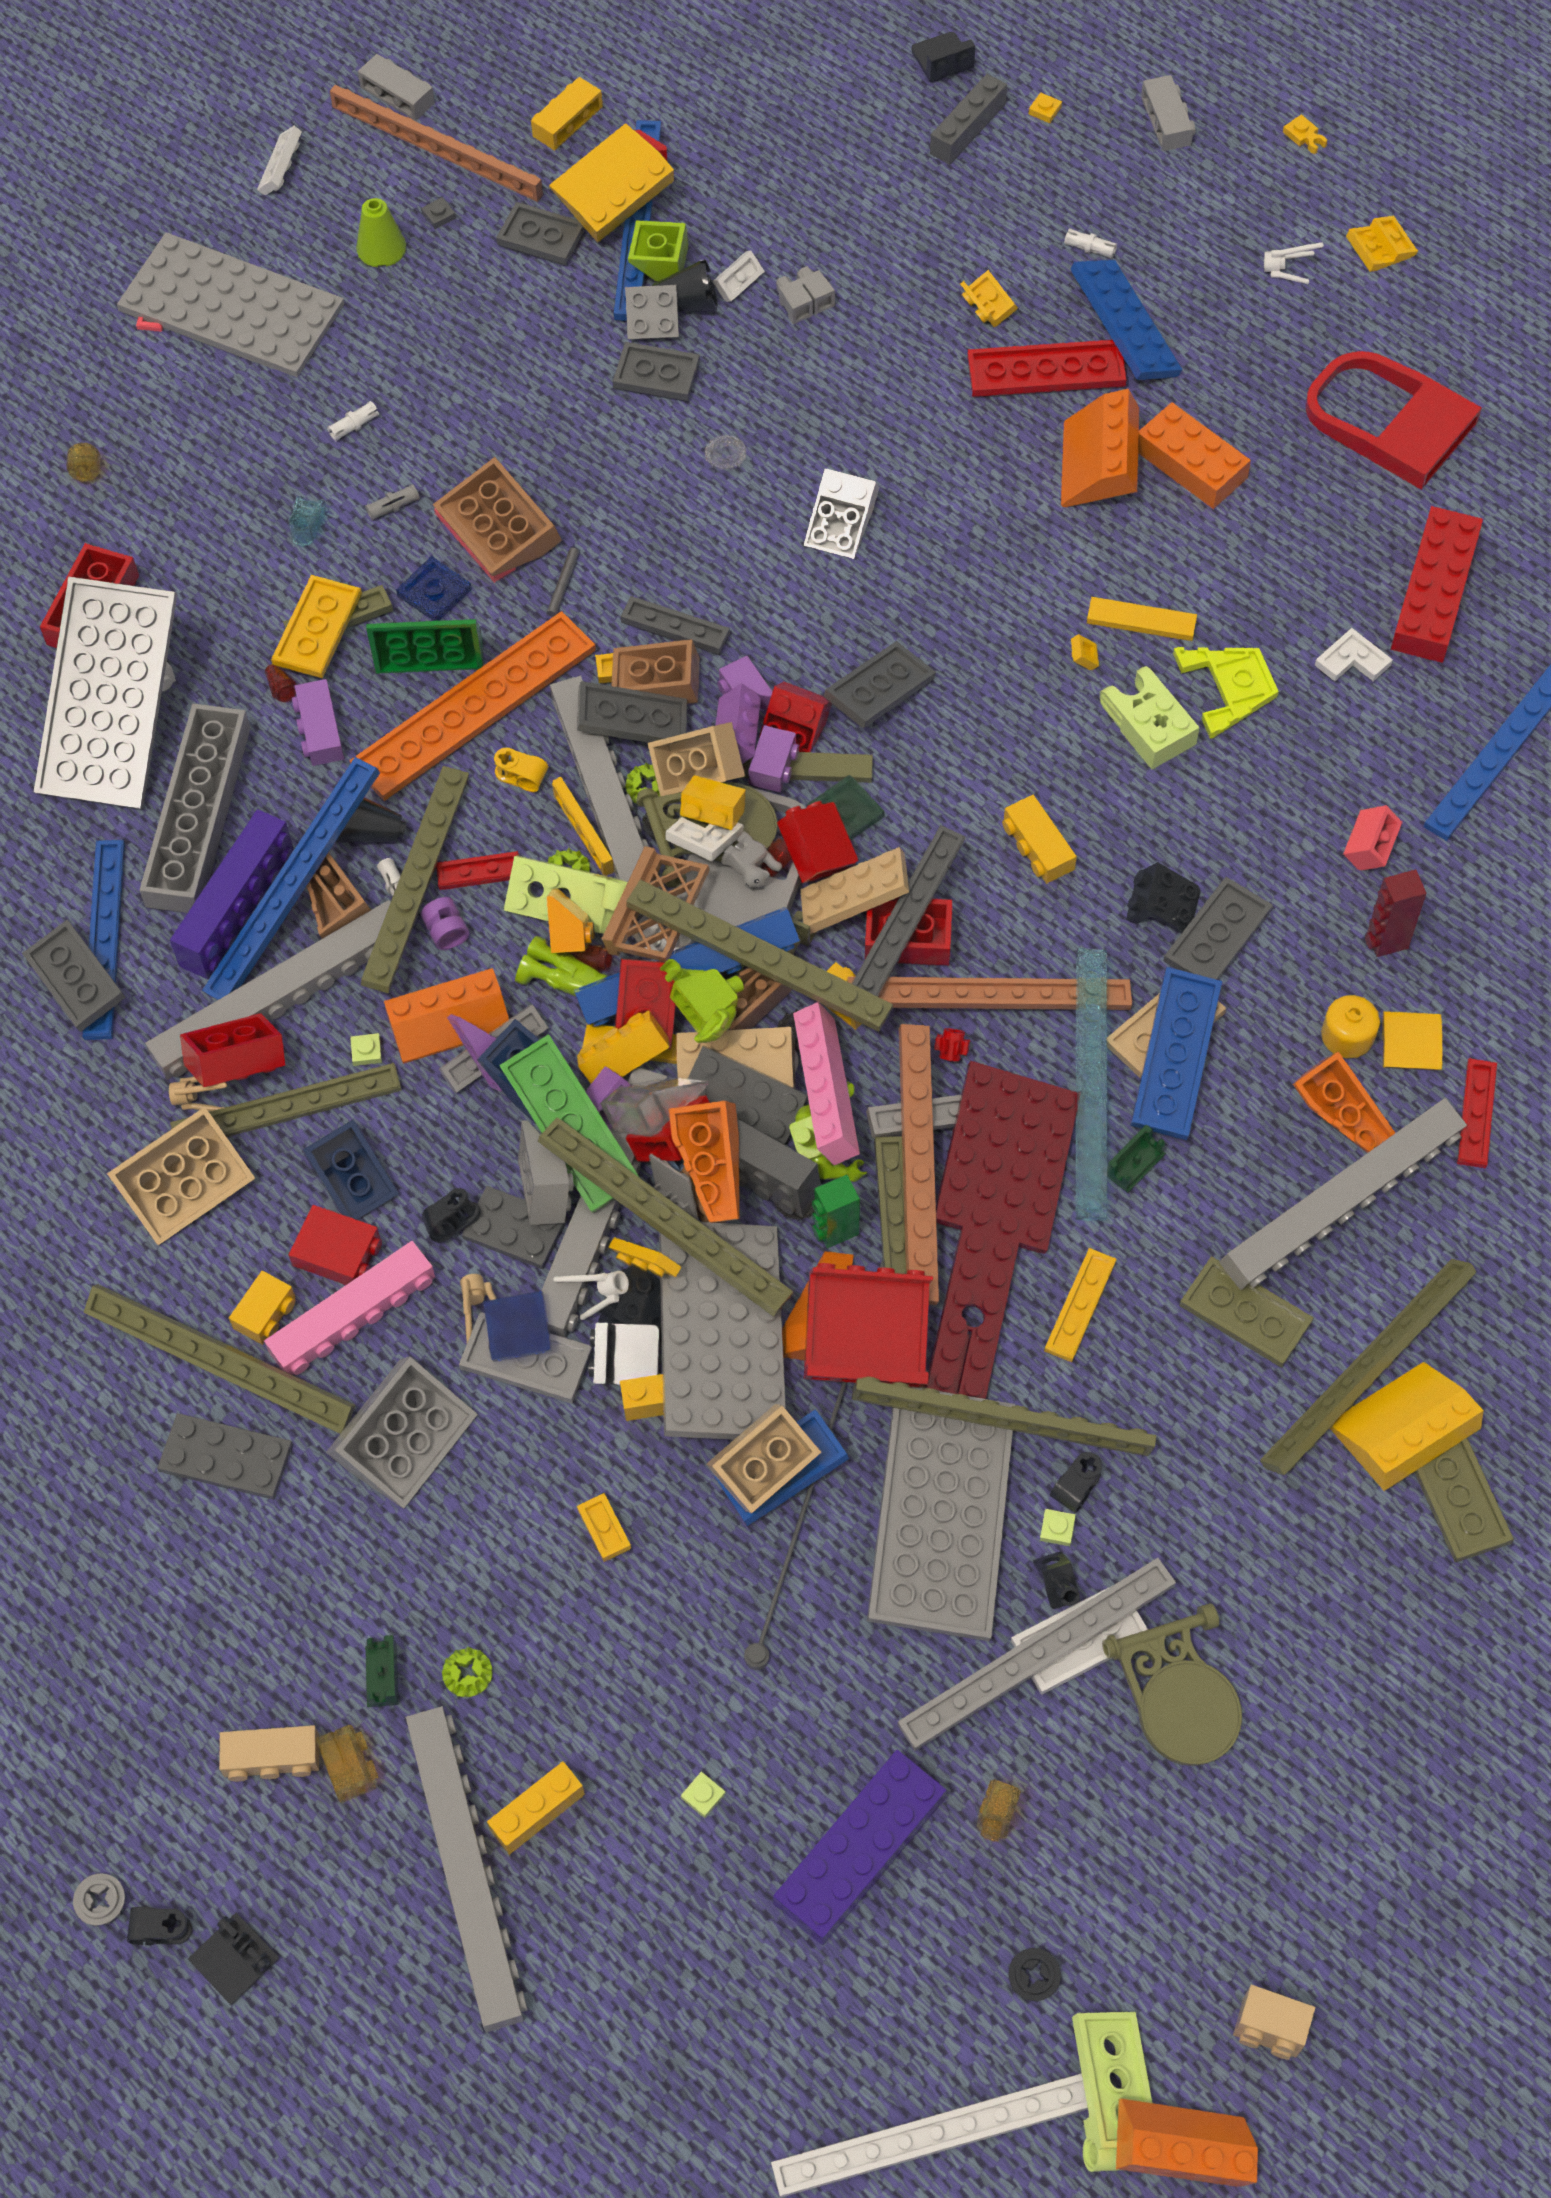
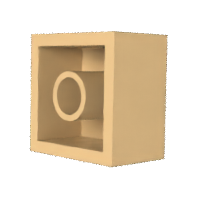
[1233,1985,1315,2060]

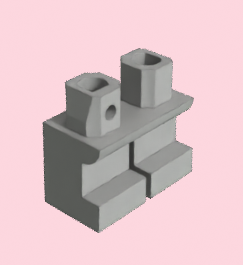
[776,266,835,324]

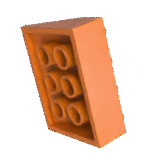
[1061,388,1139,507]

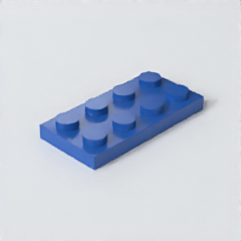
[714,1409,849,1526]

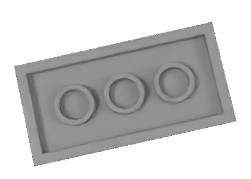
[459,1312,593,1404]

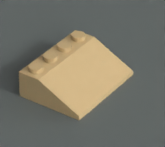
[677,1027,795,1096]
[107,1107,255,1245]

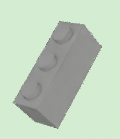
[358,54,435,121]
[1141,75,1195,151]

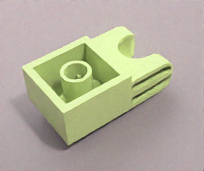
[1100,666,1199,769]

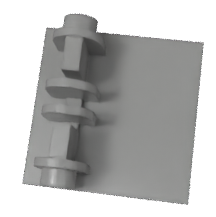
[625,285,679,339]
[649,1154,699,1221]

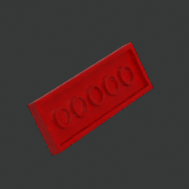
[967,340,1127,397]

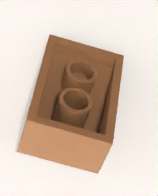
[612,639,700,704]

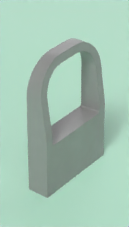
[675,789,806,926]

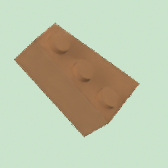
[306,852,371,939]
[728,968,792,1030]

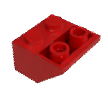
[759,682,832,752]

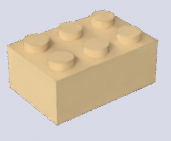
[647,722,745,796]
[706,1404,821,1513]

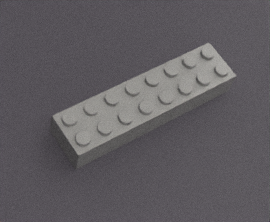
[139,703,251,913]

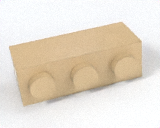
[219,1725,319,1782]

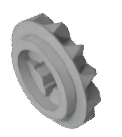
[73,1873,126,1927]

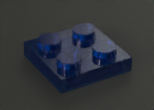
[396,556,472,621]
[483,1291,552,1362]

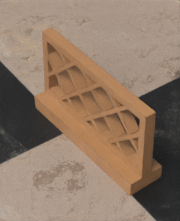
[602,846,710,962]

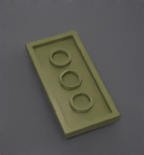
[1179,1256,1314,1368]
[1414,1438,1514,1563]

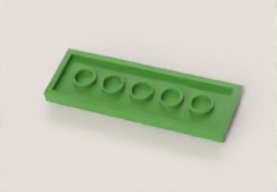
[499,1034,640,1213]

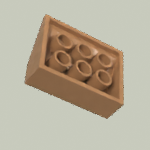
[433,457,562,576]

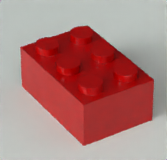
[865,897,952,966]
[180,1013,285,1087]

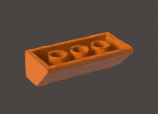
[384,968,509,1064]
[1116,2099,1258,2187]

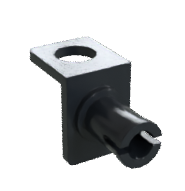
[1033,1551,1080,1609]

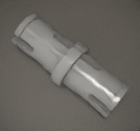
[365,484,420,521]

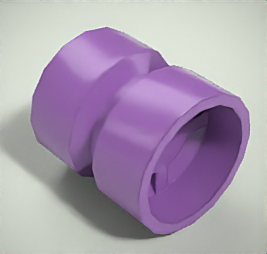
[420,897,469,950]

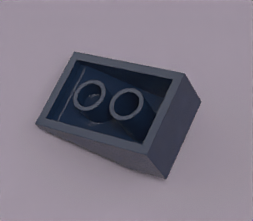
[477,1019,581,1124]
[301,1119,399,1220]

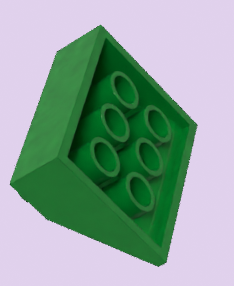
[366,619,483,674]

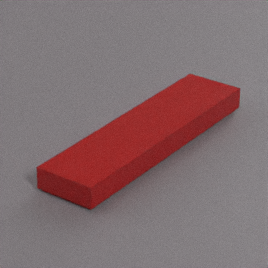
[1457,1058,1497,1168]

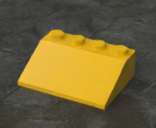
[549,123,674,243]
[1330,1362,1484,1491]

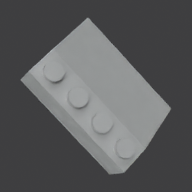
[326,1356,478,1509]

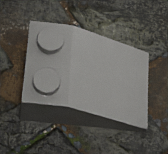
[518,1120,574,1225]

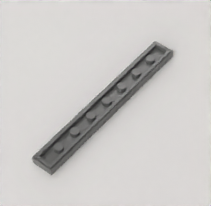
[852,825,966,997]

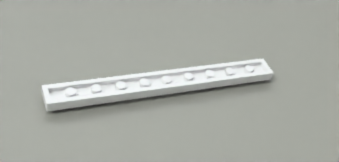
[771,2073,1088,2198]

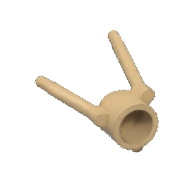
[169,1076,227,1111]
[460,1274,513,1343]

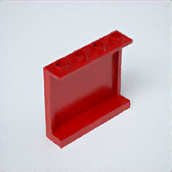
[803,1263,933,1388]

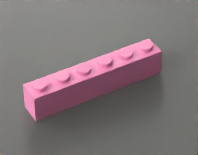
[793,1002,860,1165]
[264,1241,435,1375]

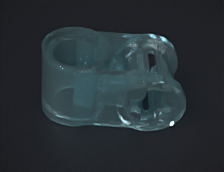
[289,496,326,547]

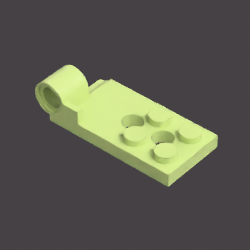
[503,855,628,934]
[1072,2012,1152,2172]

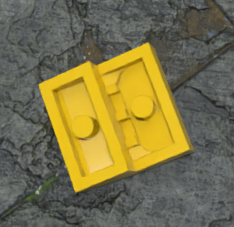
[1346,216,1418,272]
[1382,1011,1442,1070]

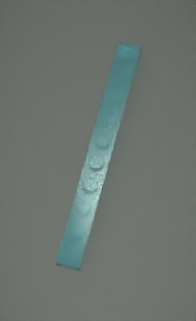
[1076,948,1107,1221]

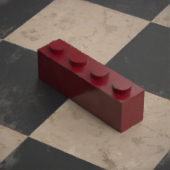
[1365,869,1427,957]

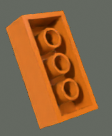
[1138,402,1251,509]

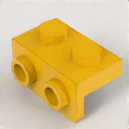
[960,270,1018,327]

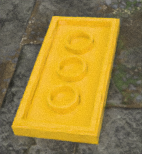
[271,575,362,679]

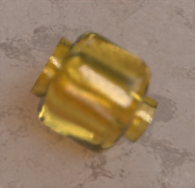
[66,443,101,482]

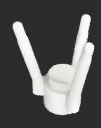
[1264,243,1324,284]
[553,1271,629,1320]

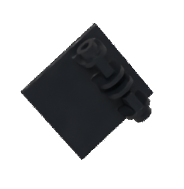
[188,1912,280,2005]

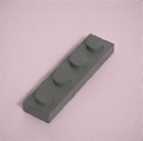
[620,596,730,655]

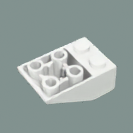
[804,469,879,559]

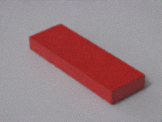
[436,851,519,890]

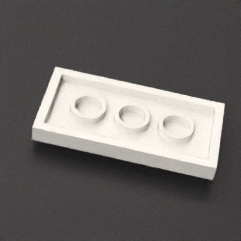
[1011,1586,1148,1695]

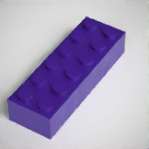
[170,809,294,980]
[773,1749,947,1946]

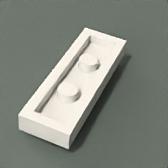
[257,126,302,195]

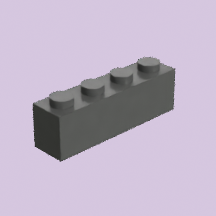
[930,74,1007,165]

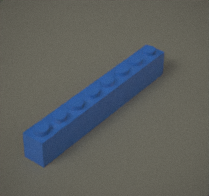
[574,907,800,1026]

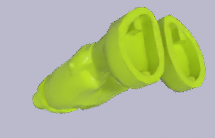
[515,935,607,996]

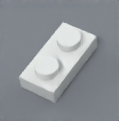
[712,250,765,302]

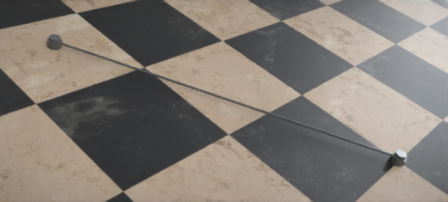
[744,1130,936,1670]

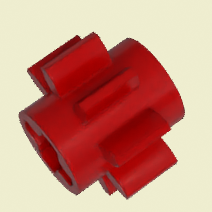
[934,1028,970,1061]

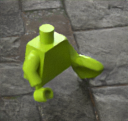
[660,959,744,1043]
[789,1082,867,1182]

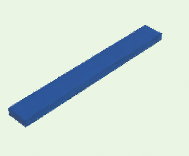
[82,840,125,1040]

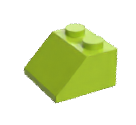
[628,220,689,281]

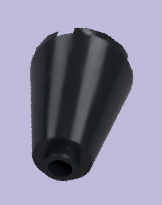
[650,259,718,311]
[335,797,407,842]

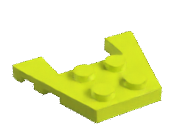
[1173,647,1279,739]

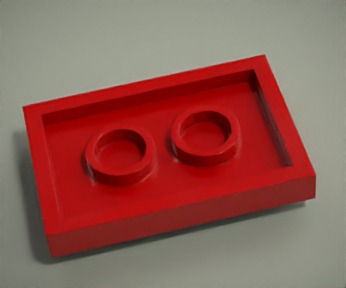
[615,958,675,1049]

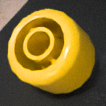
[1321,995,1380,1059]

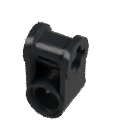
[422,1188,481,1243]
[1050,1452,1102,1513]
[127,1907,193,1946]

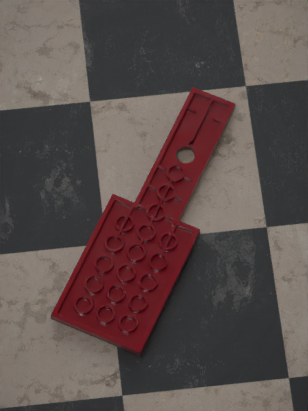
[925,1061,1080,1399]

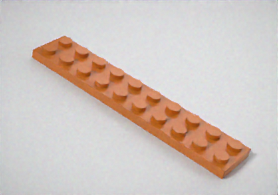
[349,611,596,801]

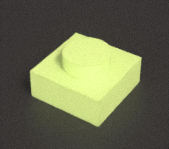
[351,1033,382,1066]
[1040,1509,1076,1546]
[681,1772,726,1818]

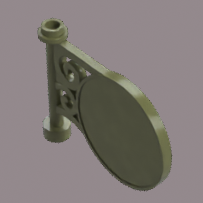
[636,782,777,887]
[1102,1603,1242,1766]

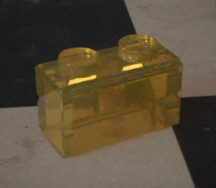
[316,1725,379,1803]
[977,1779,1021,1842]

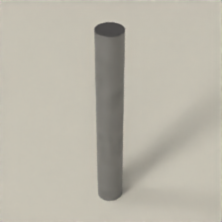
[546,548,579,617]

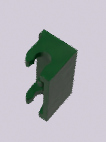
[1106,1124,1166,1193]
[365,1635,399,1708]

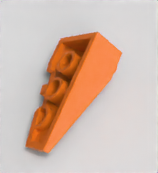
[1293,1052,1395,1153]
[669,1101,740,1223]
[782,1251,854,1360]

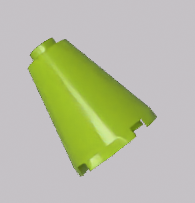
[356,198,406,267]

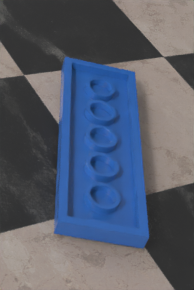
[1070,260,1182,380]
[1130,967,1222,1140]

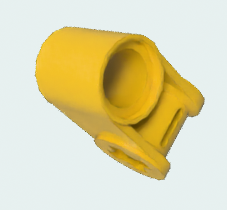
[494,748,549,792]

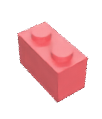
[1343,805,1402,870]

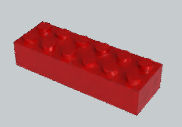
[1390,506,1483,663]

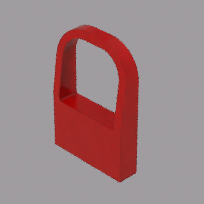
[1305,351,1482,490]

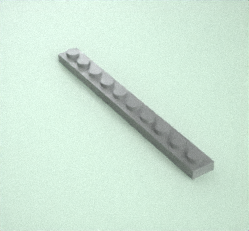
[897,1558,1176,1751]

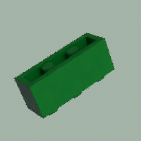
[812,1175,860,1249]

